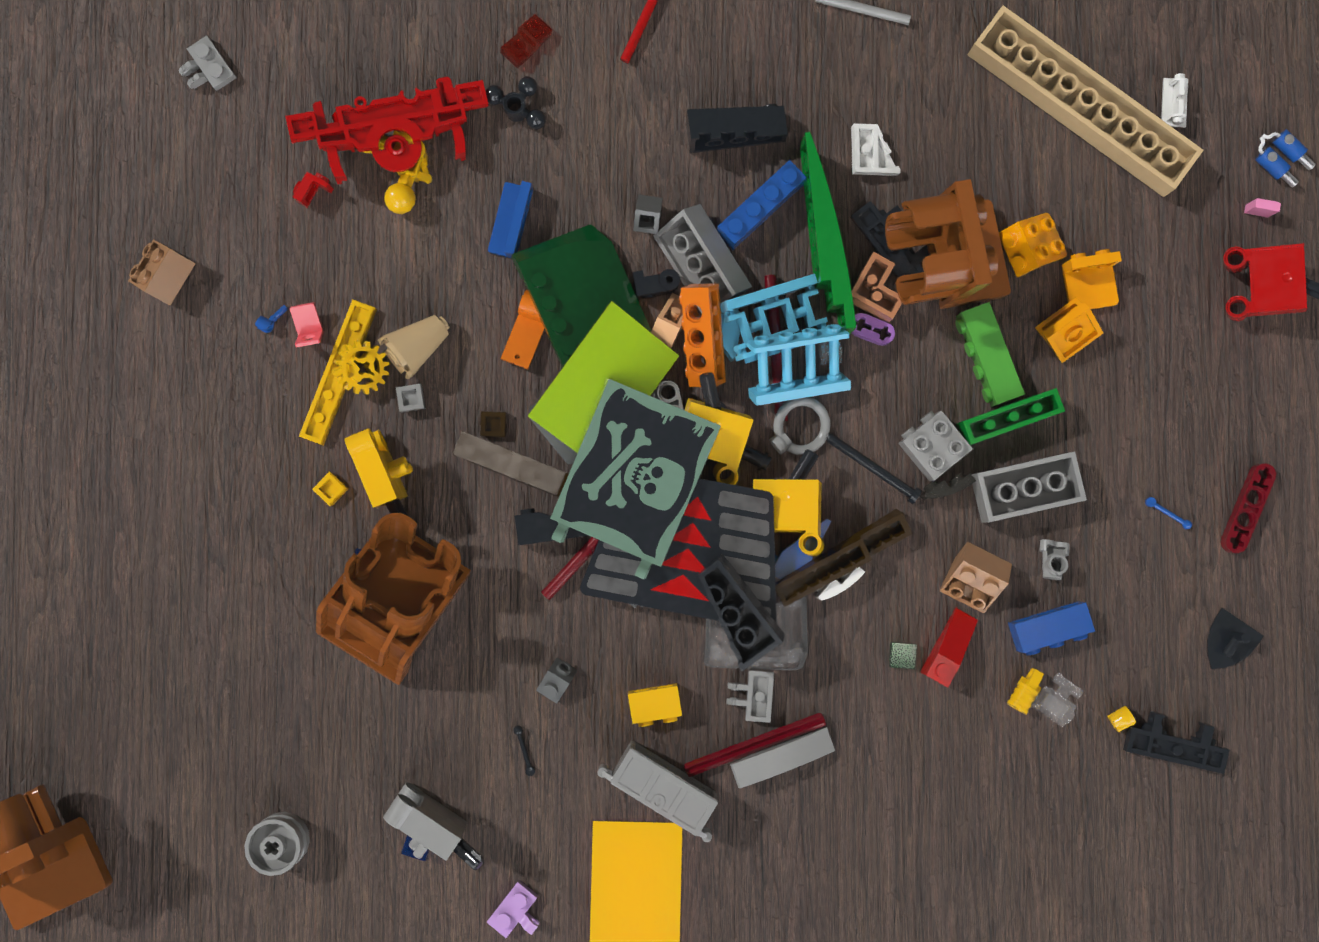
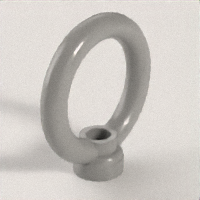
[769,397,831,455]

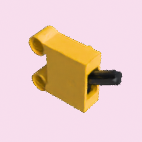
[685,372,753,485]

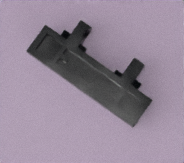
[850,201,929,278]
[1123,711,1230,774]

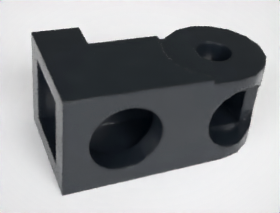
[633,269,680,300]

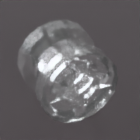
[818,340,842,365]

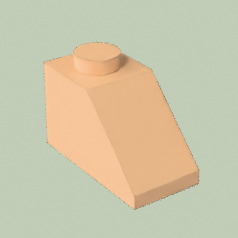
[651,293,683,348]

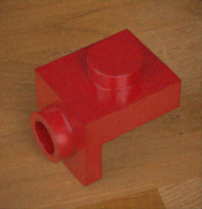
[293,172,334,208]

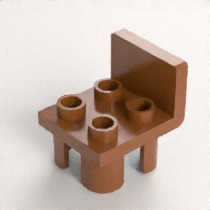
[885,179,1011,309]
[316,513,471,685]
[0,784,113,930]

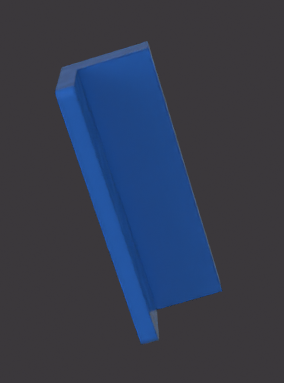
[488,181,534,258]

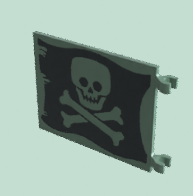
[550,379,721,579]

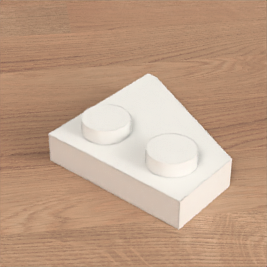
[851,123,900,176]

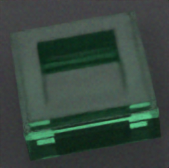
[889,642,917,669]

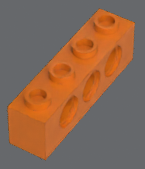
[679,283,726,387]

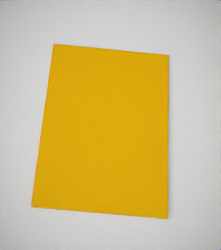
[590,821,682,942]

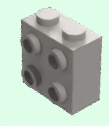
[898,410,973,481]

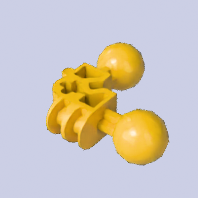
[364,131,432,214]

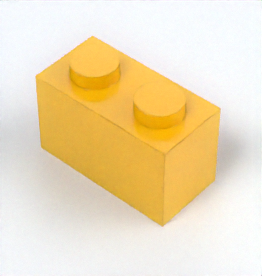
[628,683,682,727]

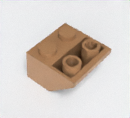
[128,239,196,305]
[940,542,1012,613]

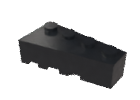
[686,104,788,153]
[698,554,785,672]

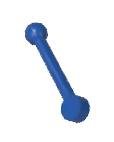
[1145,497,1192,529]

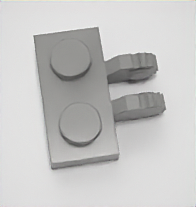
[178,35,237,91]
[726,670,774,723]

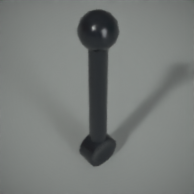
[513,725,535,776]

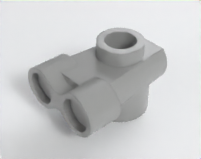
[1039,539,1070,580]

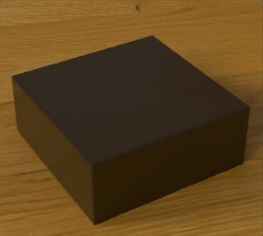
[480,411,507,437]

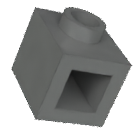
[633,195,663,234]

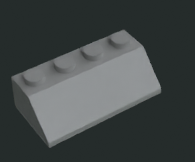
[653,204,752,314]

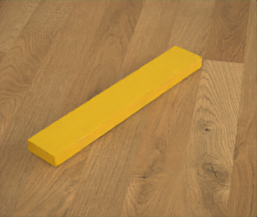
[299,299,377,446]

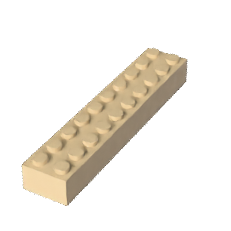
[967,5,1204,197]

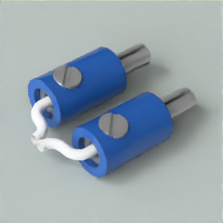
[1255,129,1316,187]

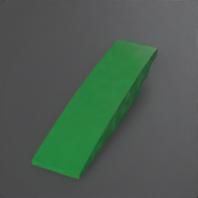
[800,132,856,335]

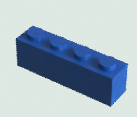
[717,160,807,250]

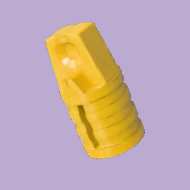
[1007,668,1044,715]

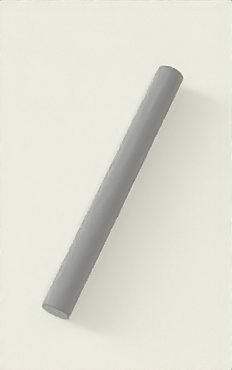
[815,0,911,25]

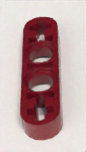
[1220,463,1276,553]

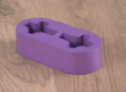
[852,313,895,346]

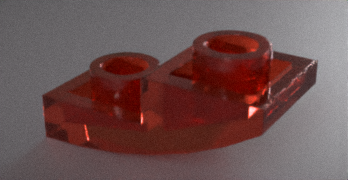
[500,14,553,69]

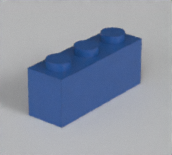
[1008,601,1095,656]

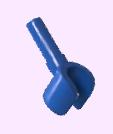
[255,305,288,333]

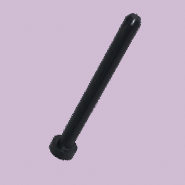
[826,434,922,505]

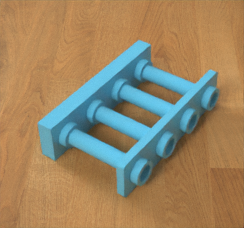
[747,324,851,406]

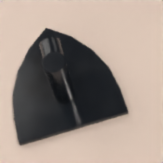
[1207,608,1264,669]

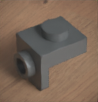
[536,658,577,704]

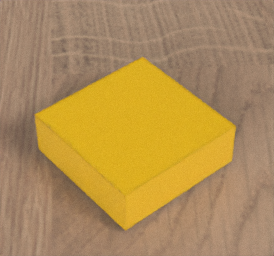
[312,471,349,506]

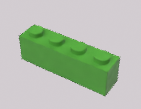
[955,302,1025,407]

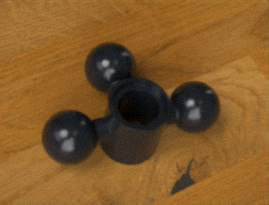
[485,76,546,129]

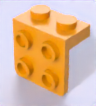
[999,213,1067,278]
[1062,249,1122,309]

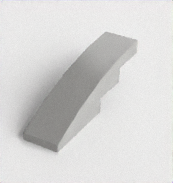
[730,727,835,788]

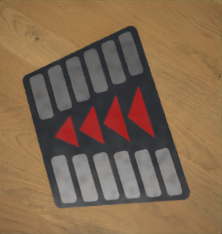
[580,479,777,623]

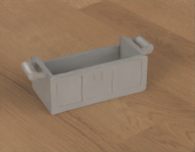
[598,741,718,842]

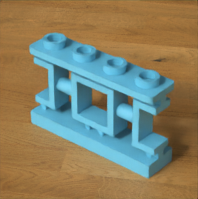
[720,274,828,364]

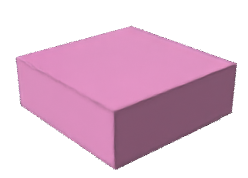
[1244,198,1281,218]

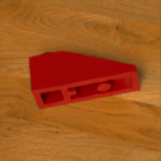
[920,608,978,688]

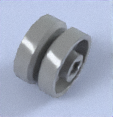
[244,812,310,876]

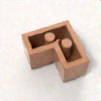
[851,252,902,323]

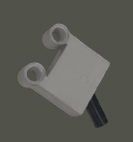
[383,782,484,870]

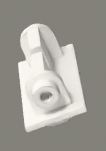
[1161,73,1188,128]

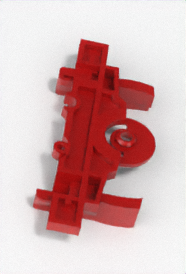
[285,77,488,184]

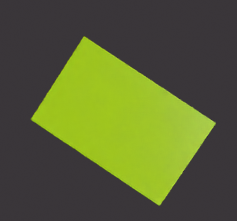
[528,301,679,453]

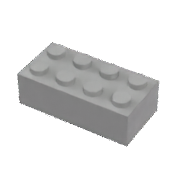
[970,451,1087,523]

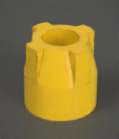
[1107,706,1136,732]

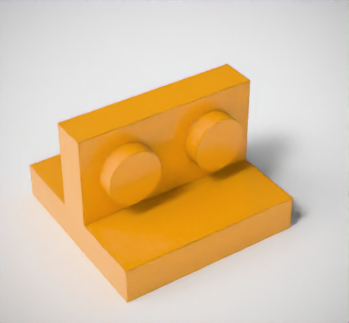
[1035,297,1103,363]

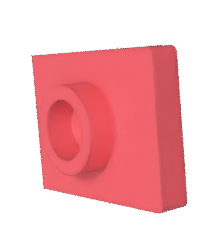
[290,302,324,348]

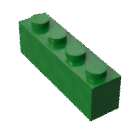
[956,388,1065,445]

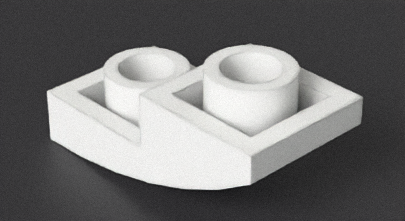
[815,567,865,600]

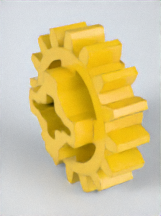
[334,341,389,395]

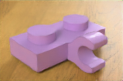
[487,880,540,938]

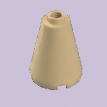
[378,315,450,379]

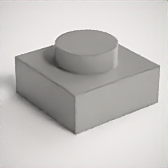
[396,384,426,413]

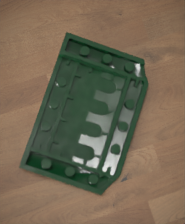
[512,224,651,369]

